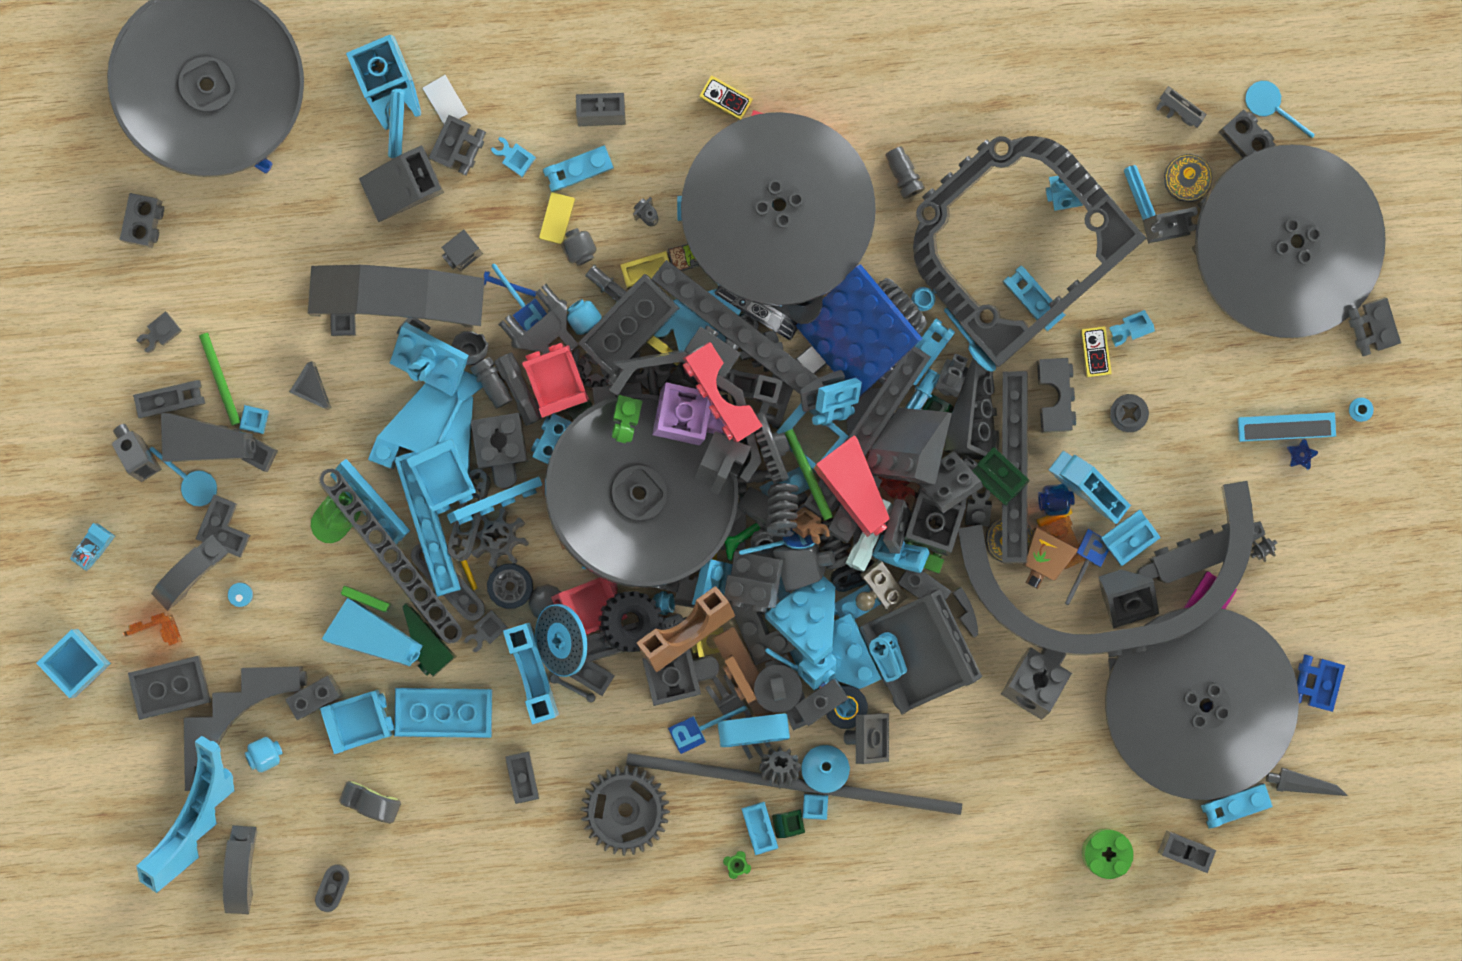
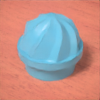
[653,591,675,615]

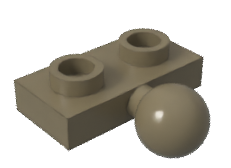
[856,559,908,612]

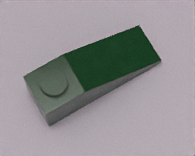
[402,603,457,677]

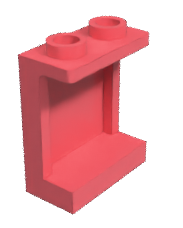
[522,343,589,417]
[551,577,627,635]

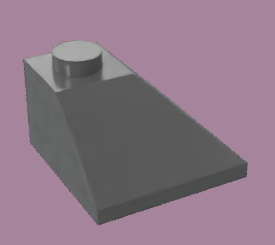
[1099,569,1159,629]

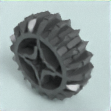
[878,278,927,333]

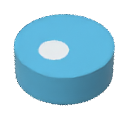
[228,583,253,607]

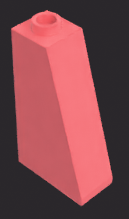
[813,435,890,537]

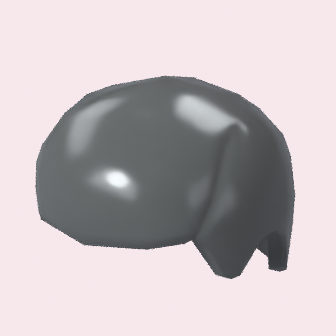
[451,331,488,365]
[528,584,561,619]

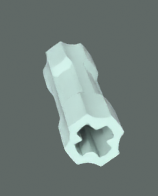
[846,499,893,572]

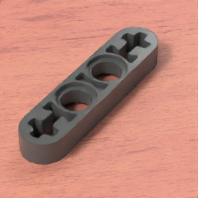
[448,469,491,561]

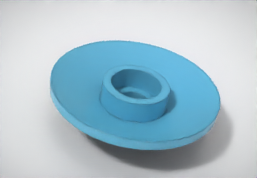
[801,745,850,793]

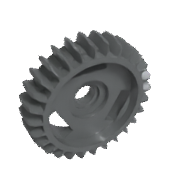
[581,766,670,856]

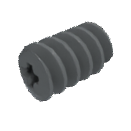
[766,483,799,537]
[820,518,851,570]

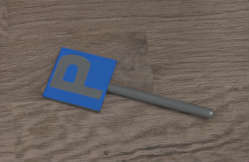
[1065,529,1109,605]

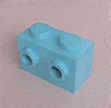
[531,413,572,464]

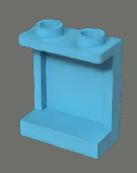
[406,438,476,514]
[320,690,395,754]

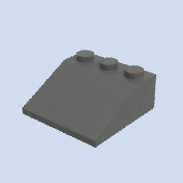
[867,408,952,485]

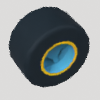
[826,685,868,729]

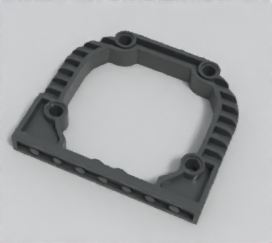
[913,136,1147,367]

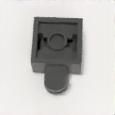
[471,413,528,489]
[1001,648,1072,720]
[642,649,719,706]

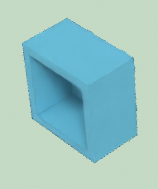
[36,629,111,698]

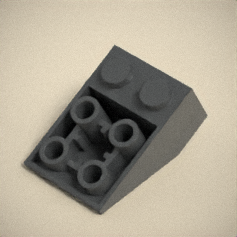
[359,145,444,222]

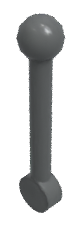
[550,674,596,703]

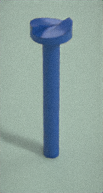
[484,271,537,297]

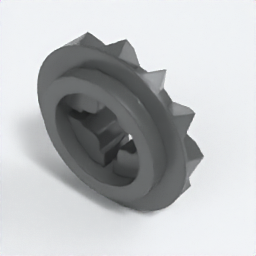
[578,353,610,388]
[1110,394,1149,432]

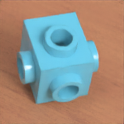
[1046,176,1083,211]
[798,653,837,690]

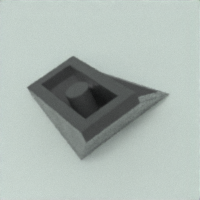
[289,361,331,409]

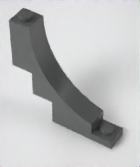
[184,666,307,791]

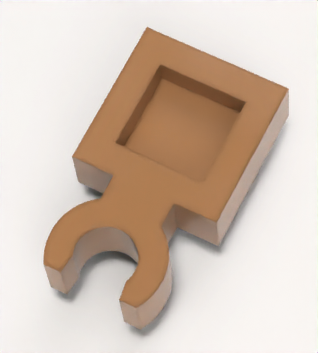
[791,507,830,544]

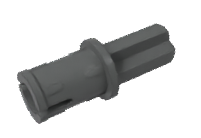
[585,265,626,302]

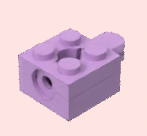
[652,382,724,445]

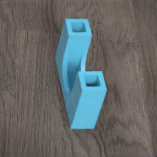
[503,622,559,725]

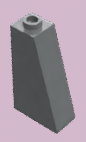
[161,413,256,462]

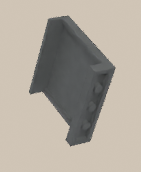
[859,589,982,715]

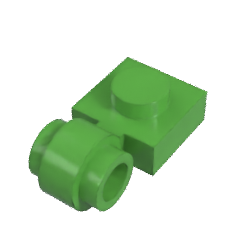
[611,395,643,443]

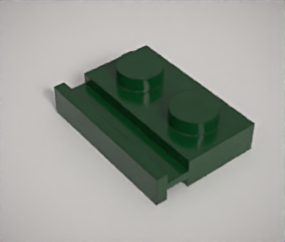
[972,447,1030,506]

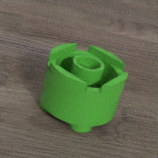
[1082,829,1134,879]

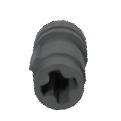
[885,146,925,199]
[470,357,513,409]

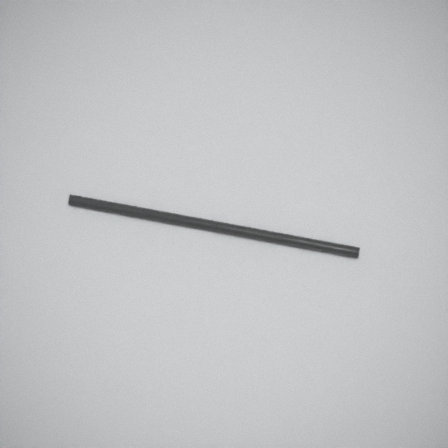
[626,753,962,815]

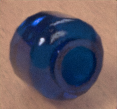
[1038,484,1075,516]

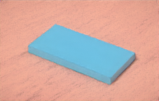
[394,688,492,738]

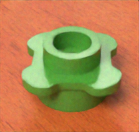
[723,851,751,879]

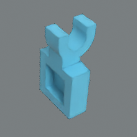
[1109,310,1155,347]

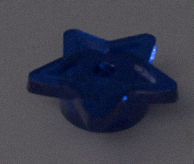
[1287,439,1318,470]

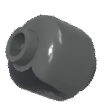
[561,228,597,266]

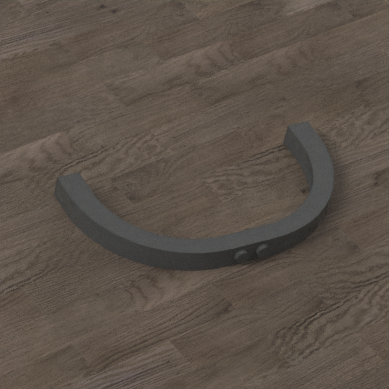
[958,481,1254,657]

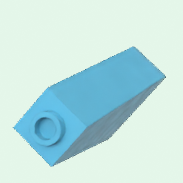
[322,598,423,666]

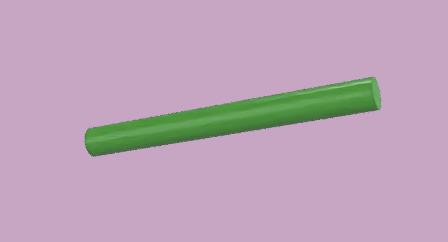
[199,333,241,426]
[785,429,833,521]

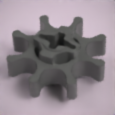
[472,507,529,569]

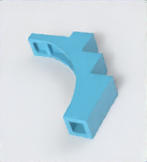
[136,736,235,893]

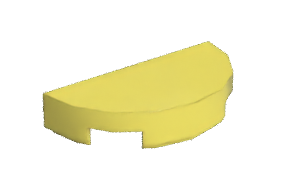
[646,336,680,366]

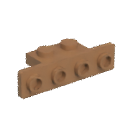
[713,627,778,717]

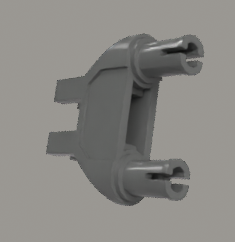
[498,283,579,354]

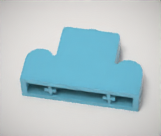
[654,289,741,351]
[1049,451,1131,525]

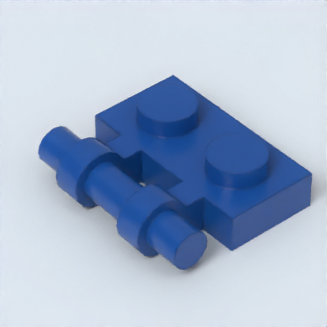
[1297,654,1345,712]

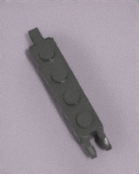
[1136,521,1266,583]

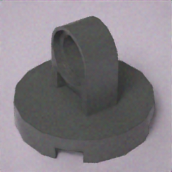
[754,664,802,712]

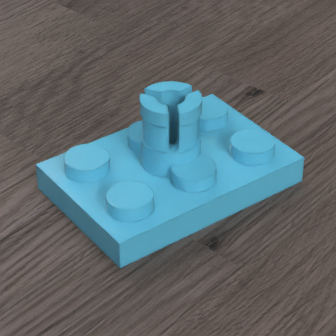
[390,322,469,396]

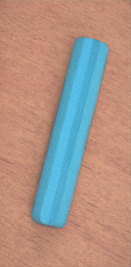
[388,89,405,158]
[1124,165,1156,220]

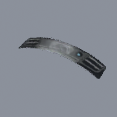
[715,286,798,340]

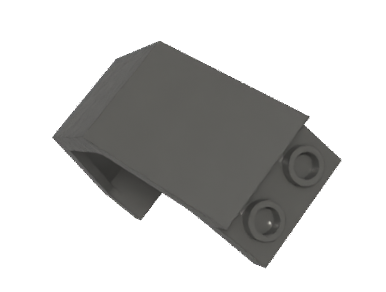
[308,264,485,328]
[607,350,761,482]

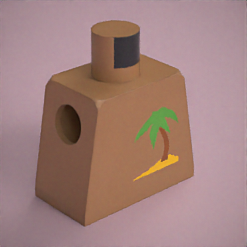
[1022,528,1078,589]

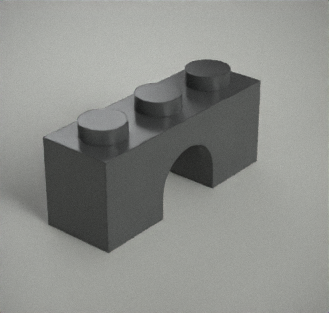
[1037,358,1076,433]

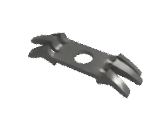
[705,674,771,760]

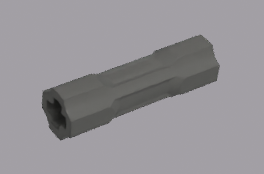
[494,352,544,426]

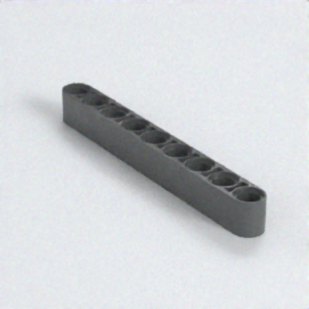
[319,469,462,643]

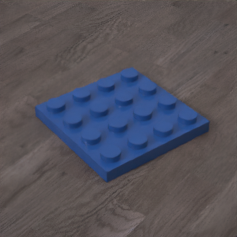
[795,264,923,398]

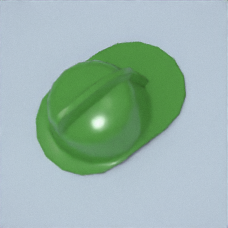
[311,492,361,543]

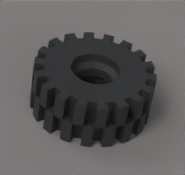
[598,591,663,652]

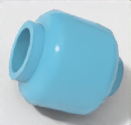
[567,299,602,335]
[244,737,283,772]

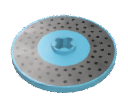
[535,604,587,677]

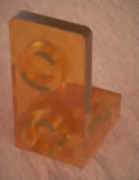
[1044,516,1085,569]
[123,612,183,646]

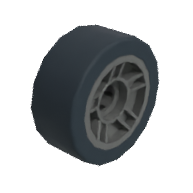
[487,564,533,609]

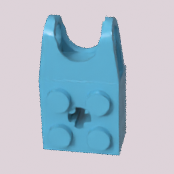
[346,35,421,130]

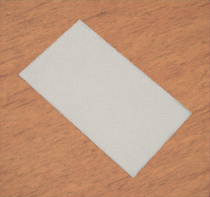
[423,75,468,124]

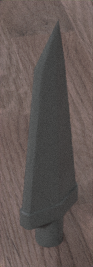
[1266,768,1348,796]

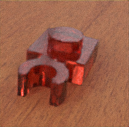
[878,477,918,506]

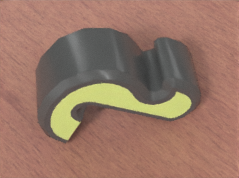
[339,781,401,824]

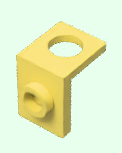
[692,627,724,658]

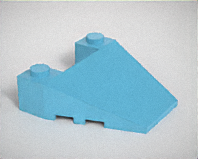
[368,383,474,474]

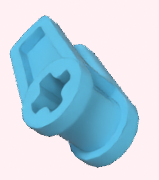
[869,632,907,682]

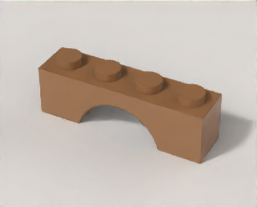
[636,586,735,672]

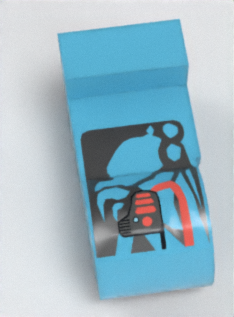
[70,523,115,571]

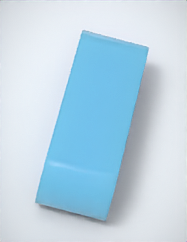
[718,714,790,747]

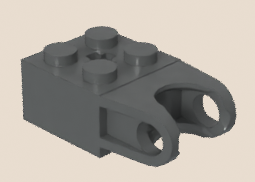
[904,487,967,556]

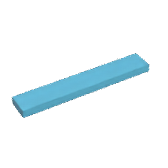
[394,451,461,597]

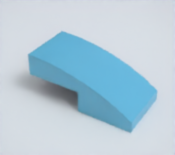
[872,535,930,573]

